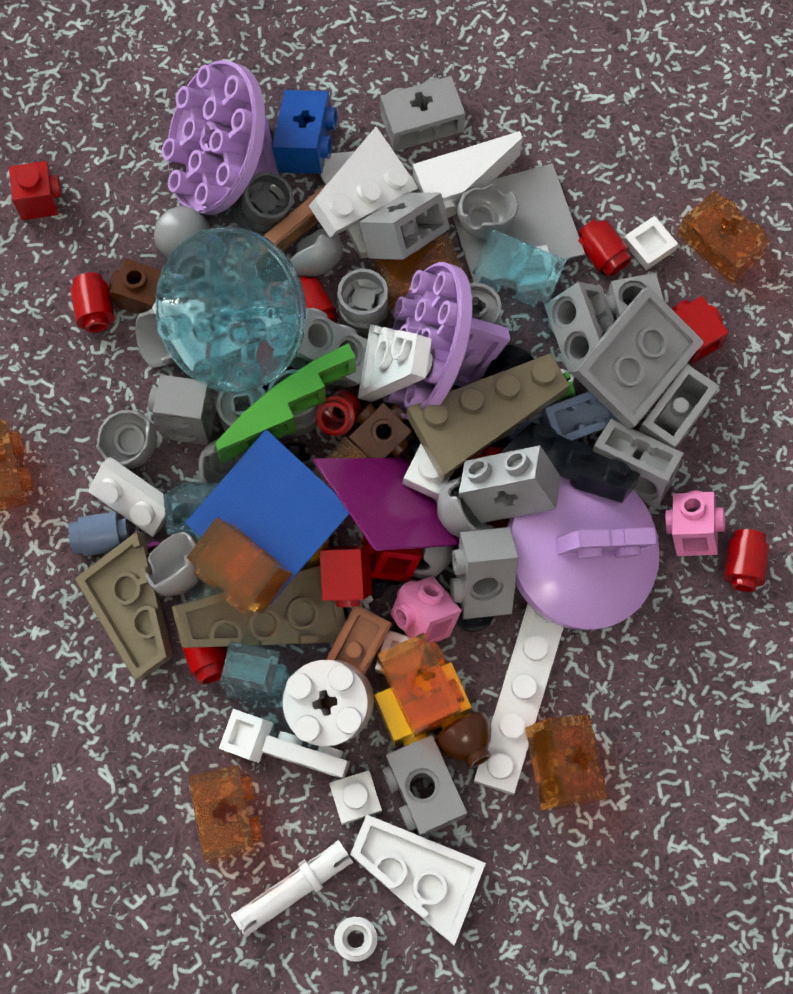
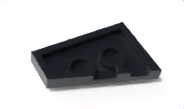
[501,422,640,503]

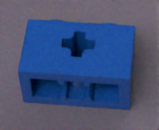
[272,90,338,174]

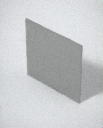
[452,163,585,283]

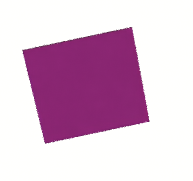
[313,458,459,551]

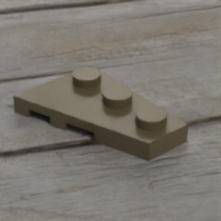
[75,531,173,680]

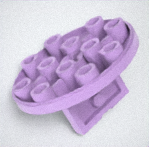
[162,60,279,215]
[383,262,510,419]
[508,477,660,630]

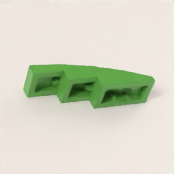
[215,343,356,463]

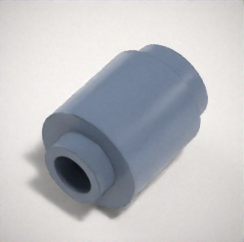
[68,511,130,557]

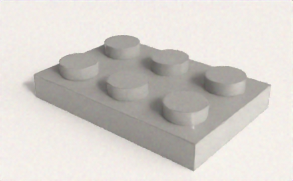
[571,286,704,429]

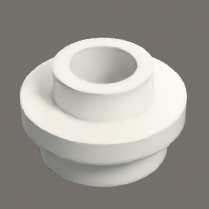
[334,917,377,962]

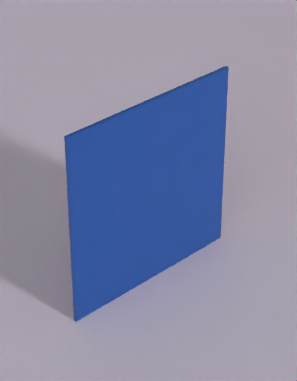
[185,430,349,605]

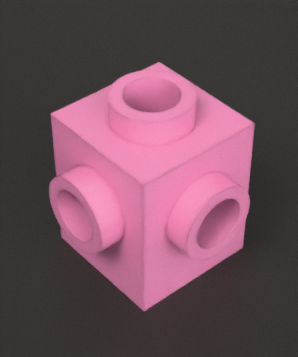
[665,490,725,556]
[390,576,462,649]

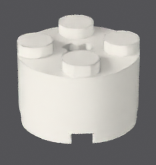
[283,660,374,746]

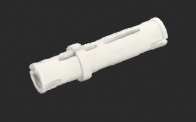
[231,840,354,938]

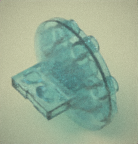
[155,227,306,392]

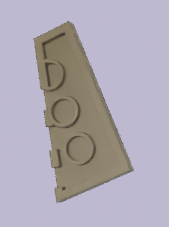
[406,353,569,482]
[172,565,346,648]

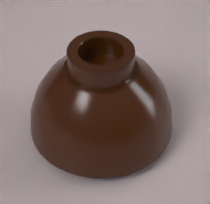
[436,712,492,769]

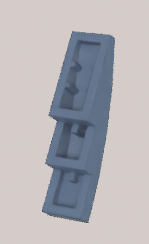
[493,391,621,448]

